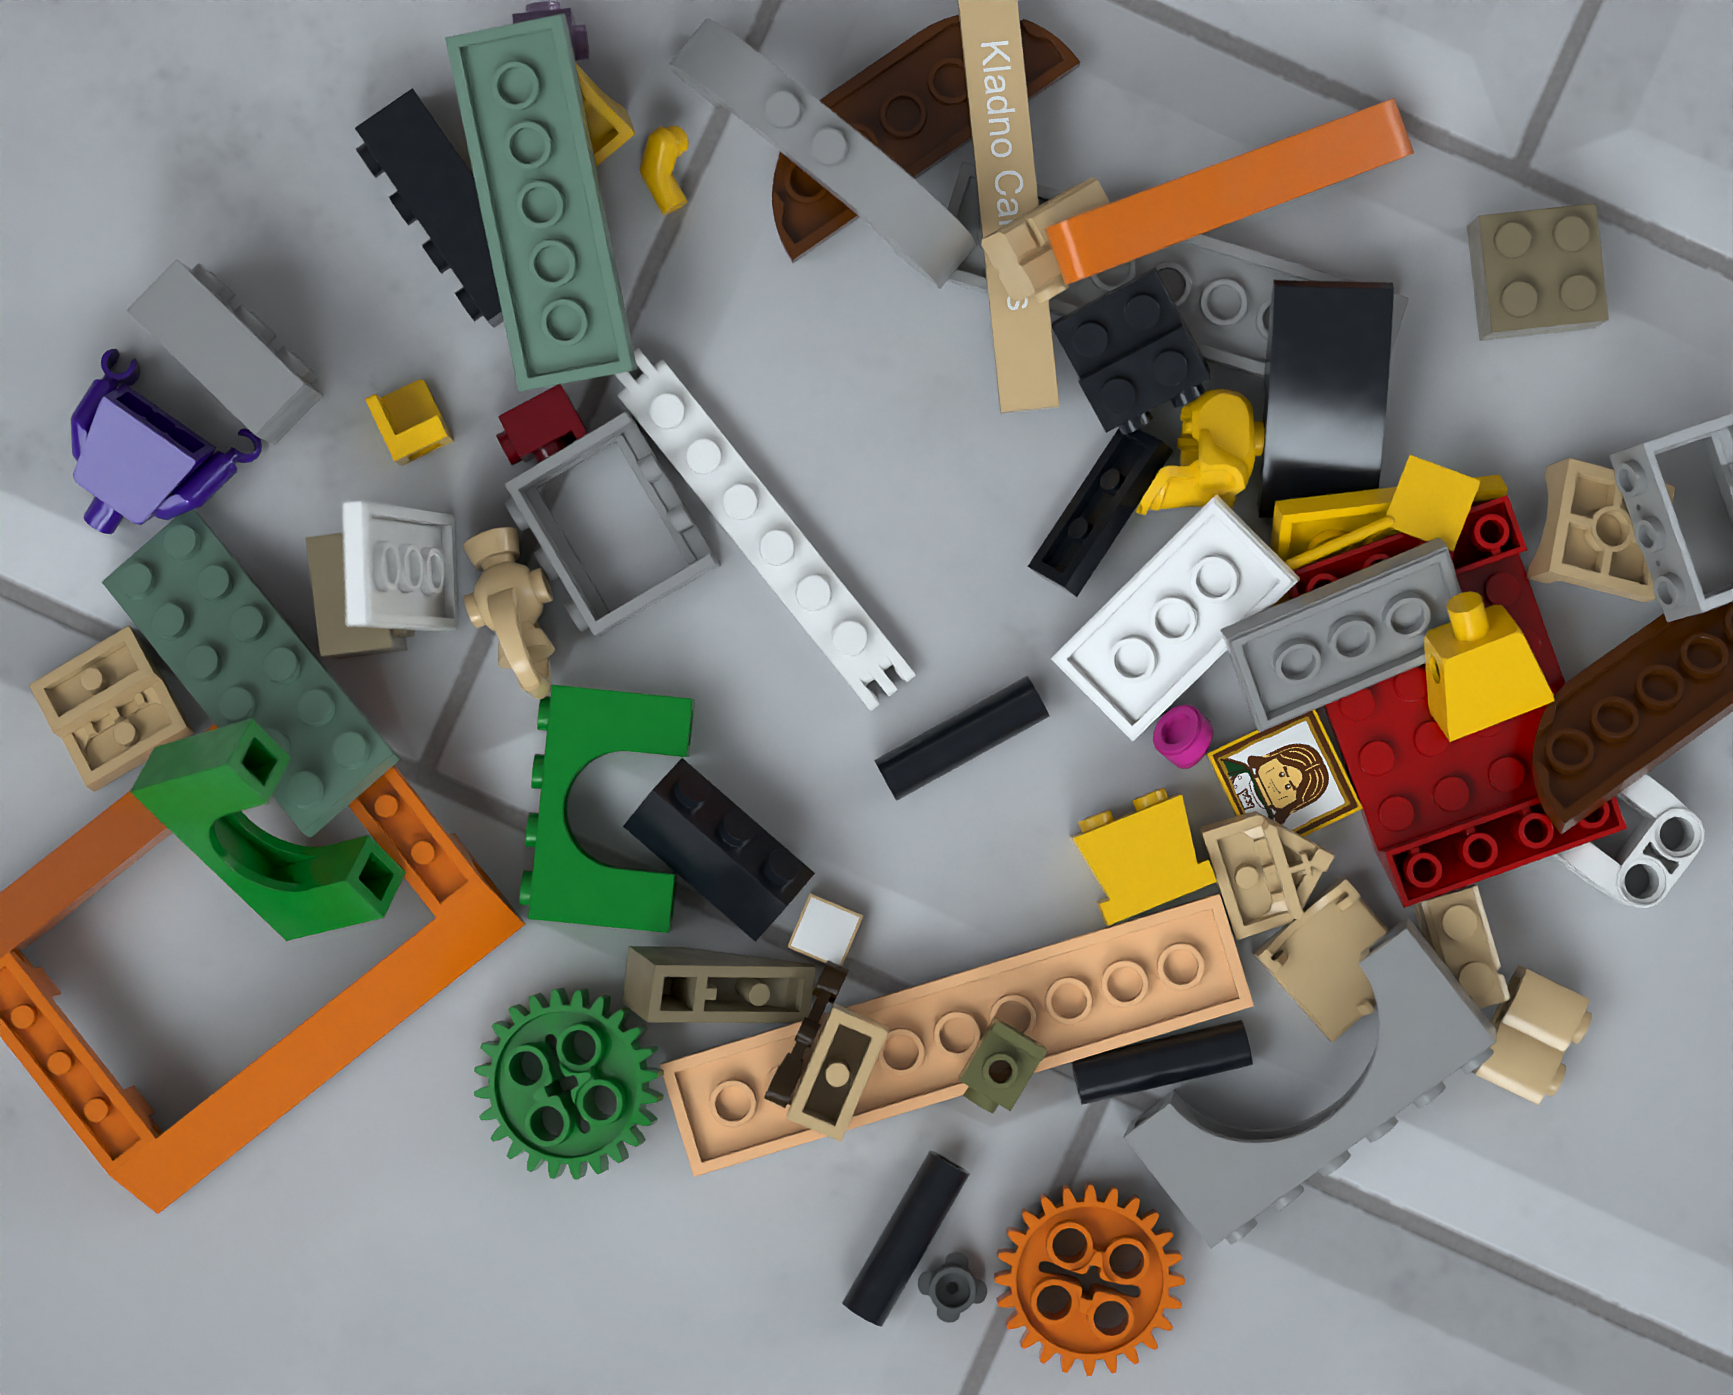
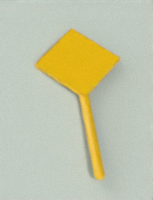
[1285,455,1481,570]

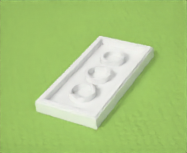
[1051,494,1300,741]
[343,501,458,631]

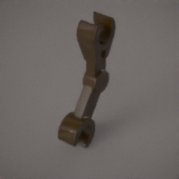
[764,960,849,1108]

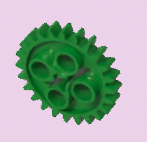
[474,987,664,1180]

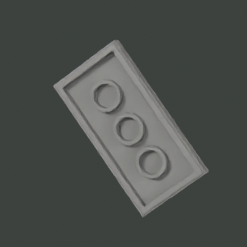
[1220,537,1462,733]

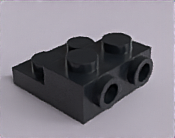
[1051,267,1211,435]

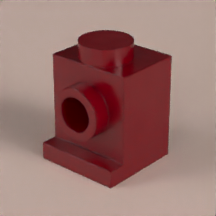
[496,384,589,466]

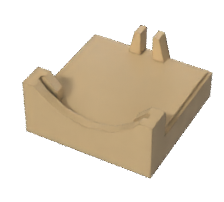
[1527,458,1676,602]
[1252,877,1389,1043]

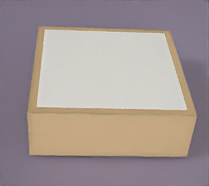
[787,893,863,966]

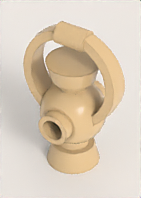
[463,527,555,699]

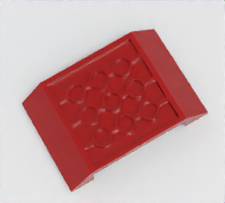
[1288,495,1627,908]

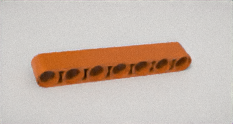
[1045,98,1414,285]

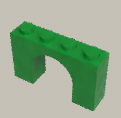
[519,685,695,933]
[130,718,406,941]

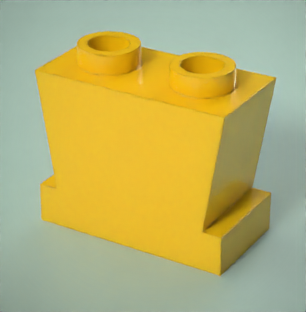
[1070,787,1217,926]

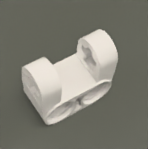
[1553,774,1705,908]

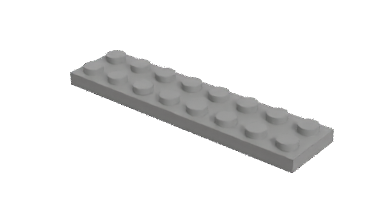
[947,161,1409,378]

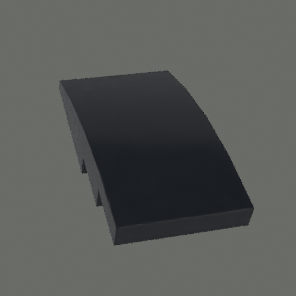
[1257,280,1394,518]

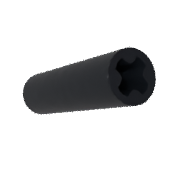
[874,676,1050,801]
[1071,1020,1253,1105]
[842,1150,970,1327]

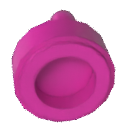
[1153,704,1213,769]

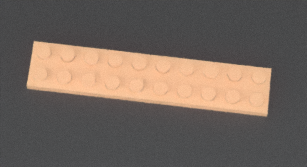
[660,893,1254,1177]

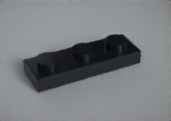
[1027,428,1173,597]

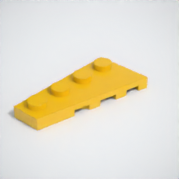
[1270,474,1508,607]

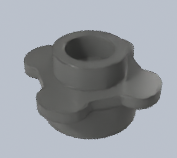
[918,1252,987,1323]

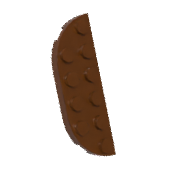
[772,15,1080,263]
[1532,601,1733,835]

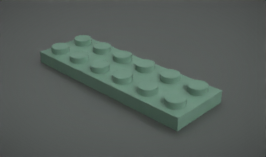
[445,14,637,392]
[102,510,400,838]

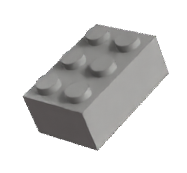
[127,259,323,445]

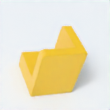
[365,379,454,466]

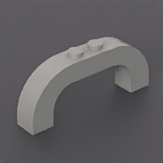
[669,18,977,289]

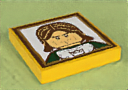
[1206,709,1363,837]

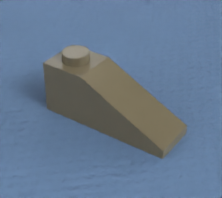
[622,946,816,1023]

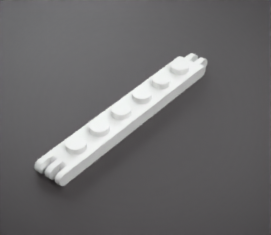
[615,348,916,711]

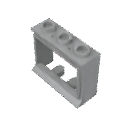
[504,412,721,636]
[1609,413,1733,622]

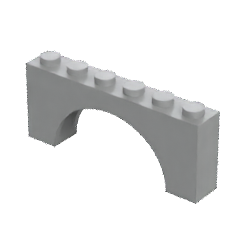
[1124,917,1496,1248]

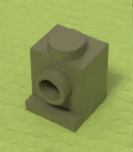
[958,1016,1048,1114]

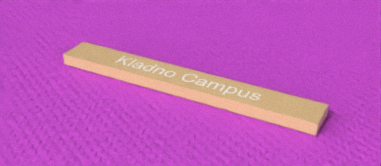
[957,0,1060,414]

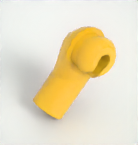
[639,125,689,215]

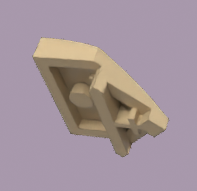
[1199,811,1335,941]

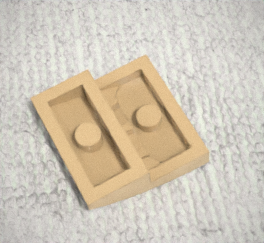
[29,626,194,792]

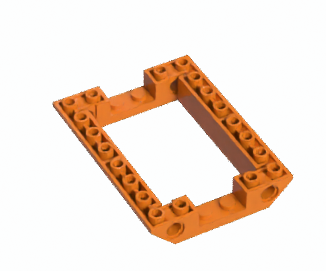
[0,724,526,1214]

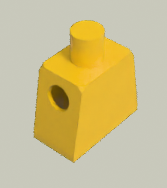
[1424,592,1555,742]

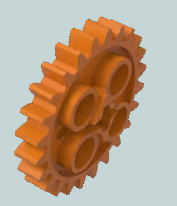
[994,1182,1185,1376]

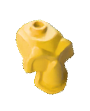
[1136,388,1265,516]

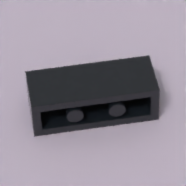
[623,758,815,942]

